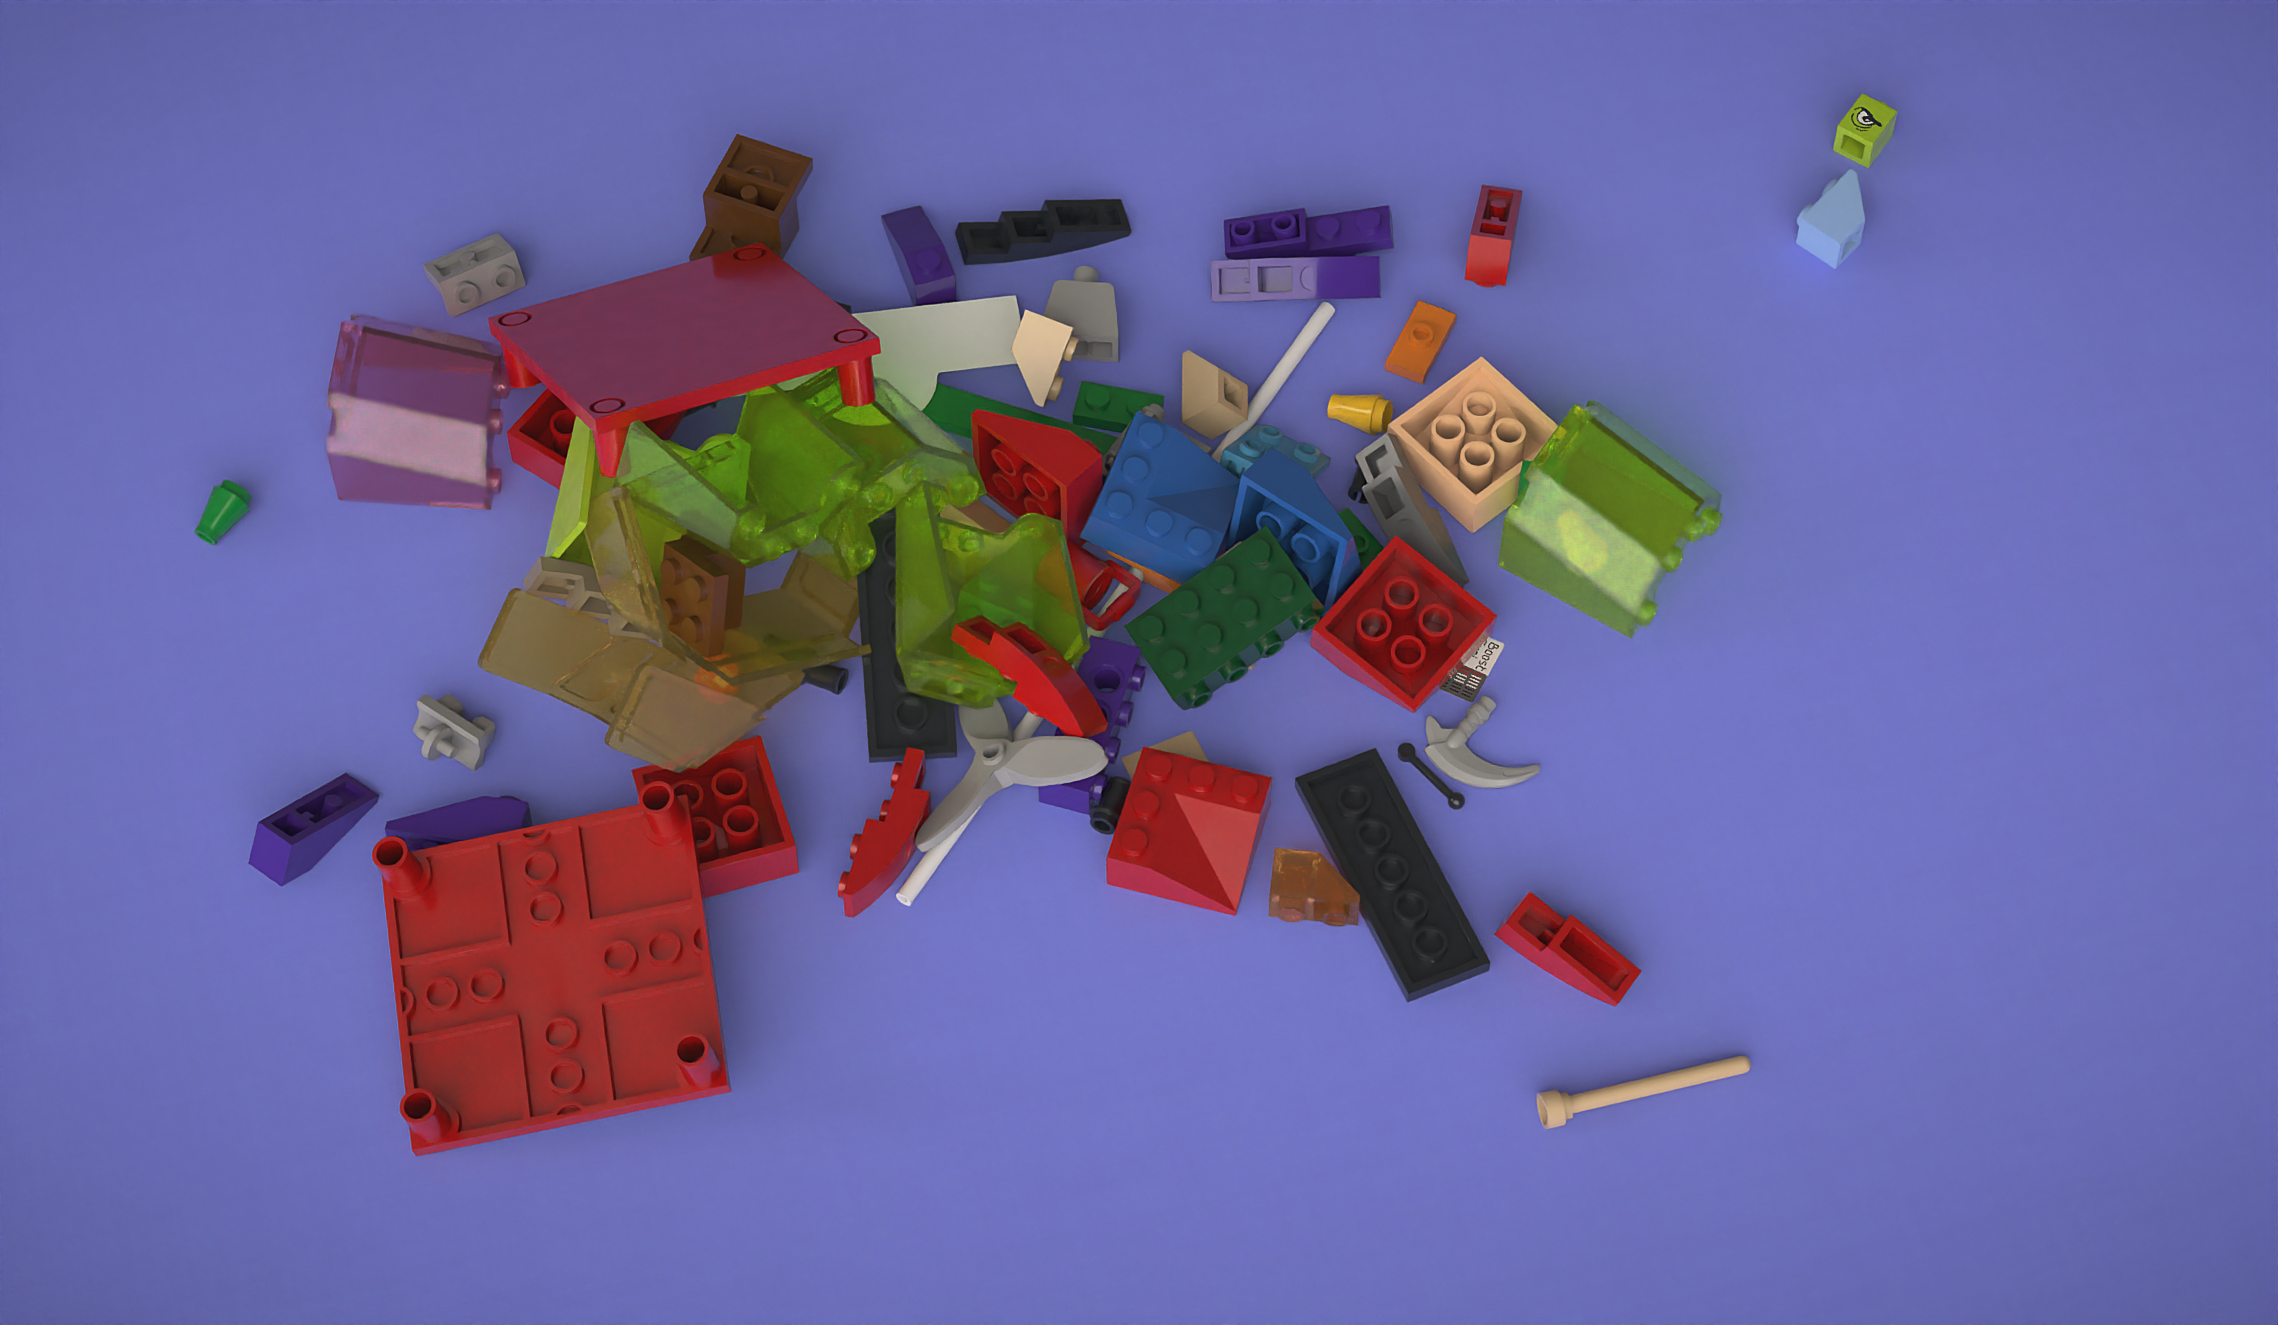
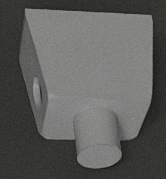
[1043,266,1119,363]

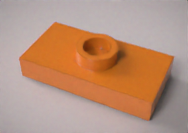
[1385,300,1457,384]

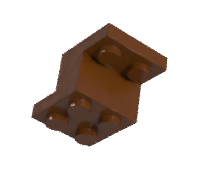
[689,134,813,261]
[657,513,748,658]

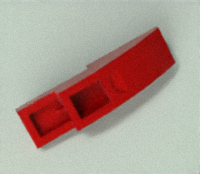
[951,615,1108,739]
[838,747,932,918]

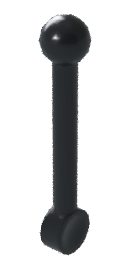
[1398,743,1465,810]

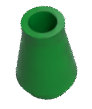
[194,480,252,546]

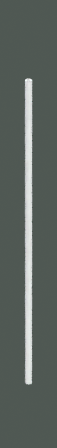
[896,302,1335,906]

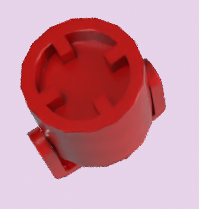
[1038,539,1141,631]

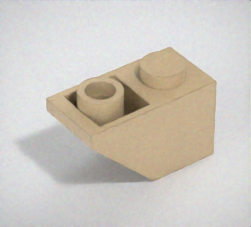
[1011,310,1079,407]
[1182,350,1248,440]

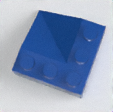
[1080,411,1240,585]
[1225,447,1363,621]

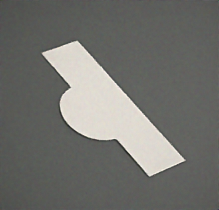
[732,295,1021,429]

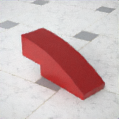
[1494,891,1642,1007]

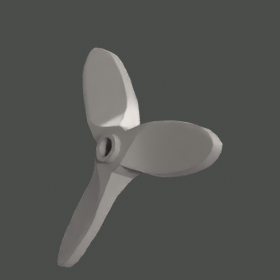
[915,683,1109,852]

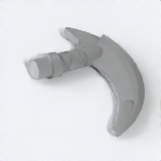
[1424,696,1540,788]

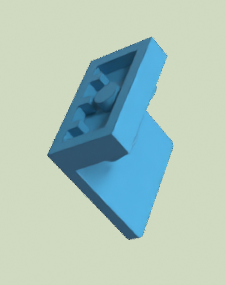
[1219,424,1331,480]

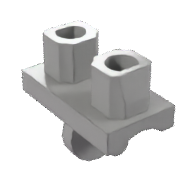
[413,694,495,771]

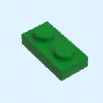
[1072,381,1164,433]

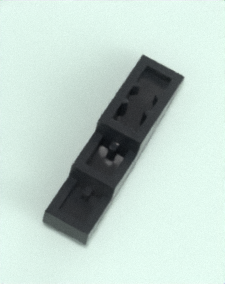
[955,199,1131,265]

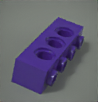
[1038,635,1147,815]

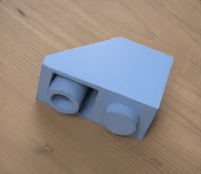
[1796,169,1865,269]

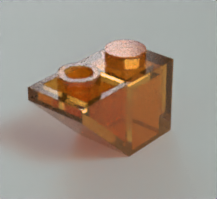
[1268,848,1360,927]

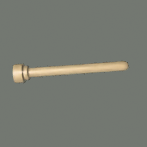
[1536,1055,1751,1129]

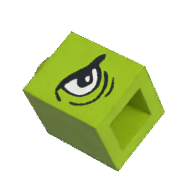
[1833,93,1898,168]

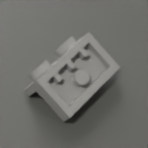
[423,233,525,317]

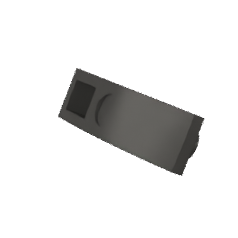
[1355,432,1470,587]

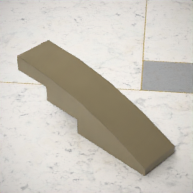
[523,556,688,644]

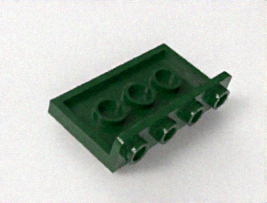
[1124,525,1326,710]

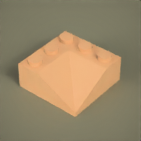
[1387,356,1569,534]

